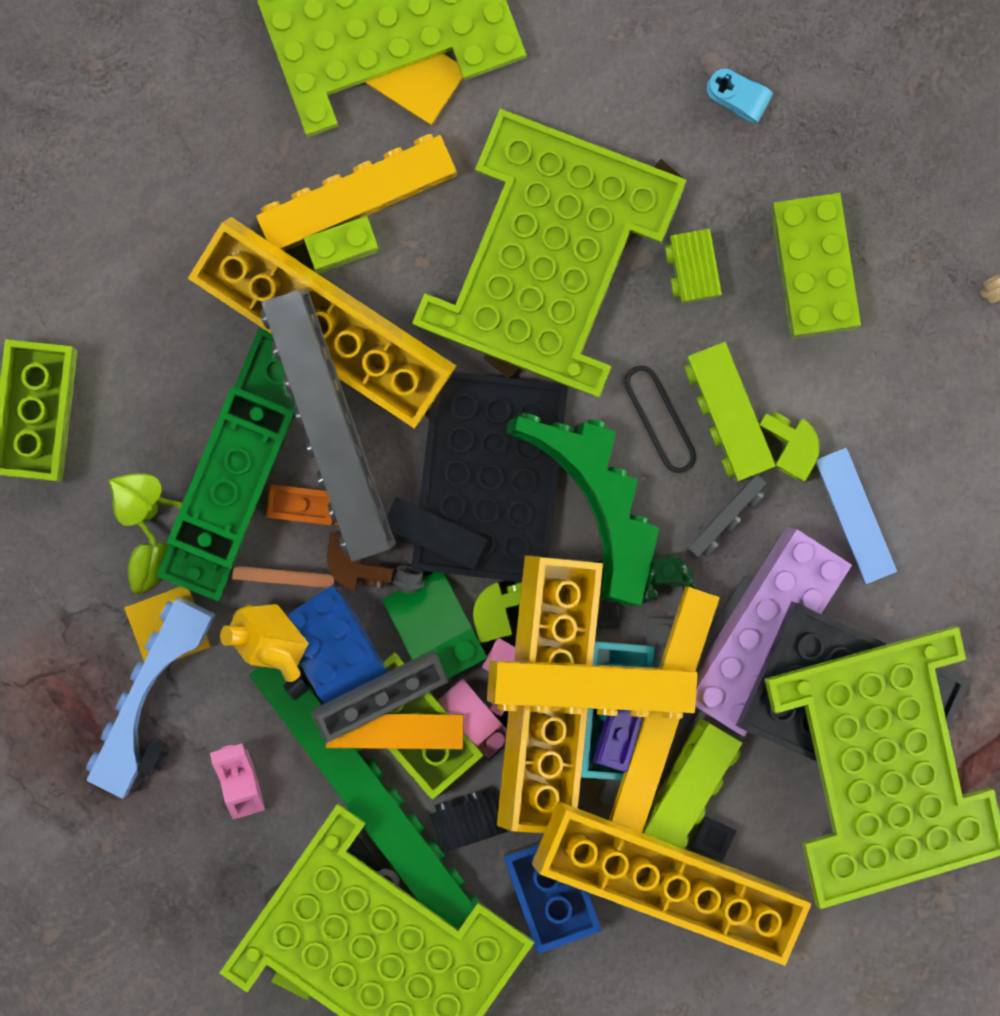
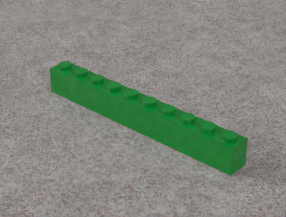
[248,663,483,930]

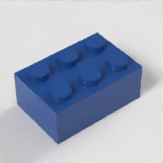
[286,585,389,703]
[503,841,602,954]

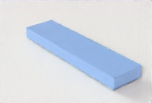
[815,447,897,584]

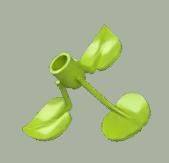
[109,473,182,595]

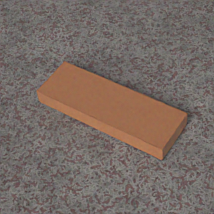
[232,566,336,588]

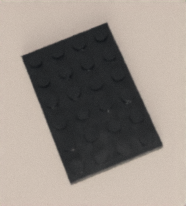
[411,371,568,582]
[736,601,969,761]

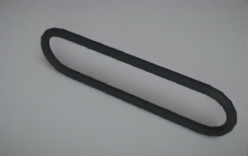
[625,366,696,473]

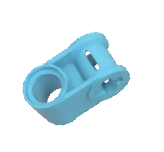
[706,69,773,124]

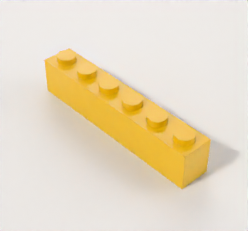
[256,134,457,252]
[487,660,697,719]

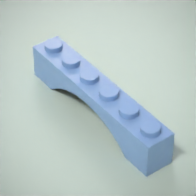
[86,597,216,799]

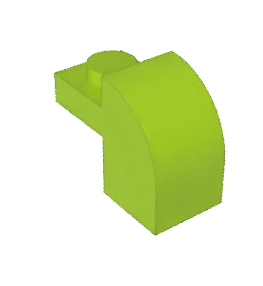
[759,412,819,483]
[473,582,522,643]

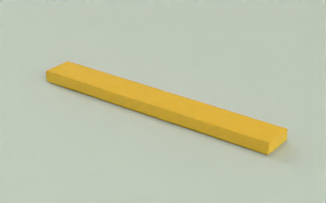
[609,586,720,833]

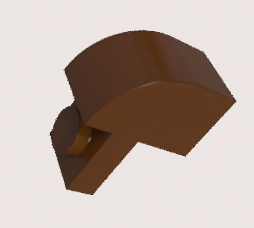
[327,532,394,591]

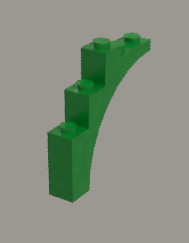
[506,413,660,607]

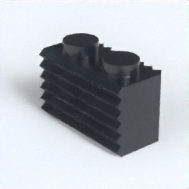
[430,788,507,853]

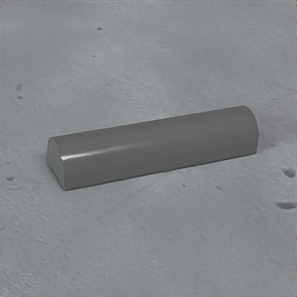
[310,650,448,743]

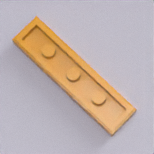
[326,714,463,749]

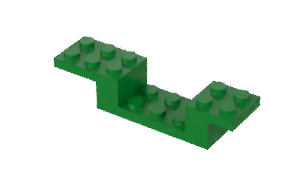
[156,328,297,602]

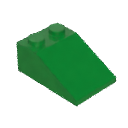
[382,572,487,679]

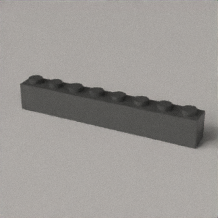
[260,287,396,562]

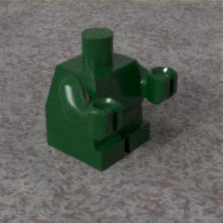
[644,552,696,600]

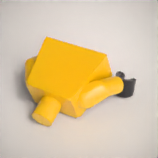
[220,604,309,701]

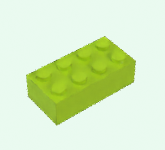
[770,193,861,339]
[0,339,78,483]
[384,652,484,800]

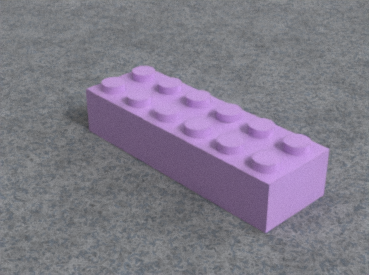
[695,527,852,737]

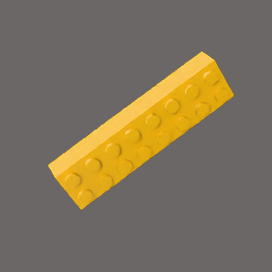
[187,217,456,429]
[497,555,603,833]
[532,801,812,966]

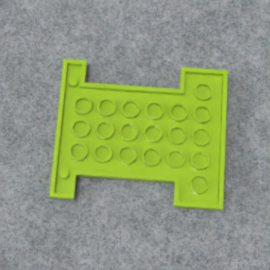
[257,0,527,138]
[412,109,687,399]
[765,626,1000,909]
[220,803,534,1016]

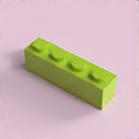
[683,342,776,483]
[642,718,742,849]

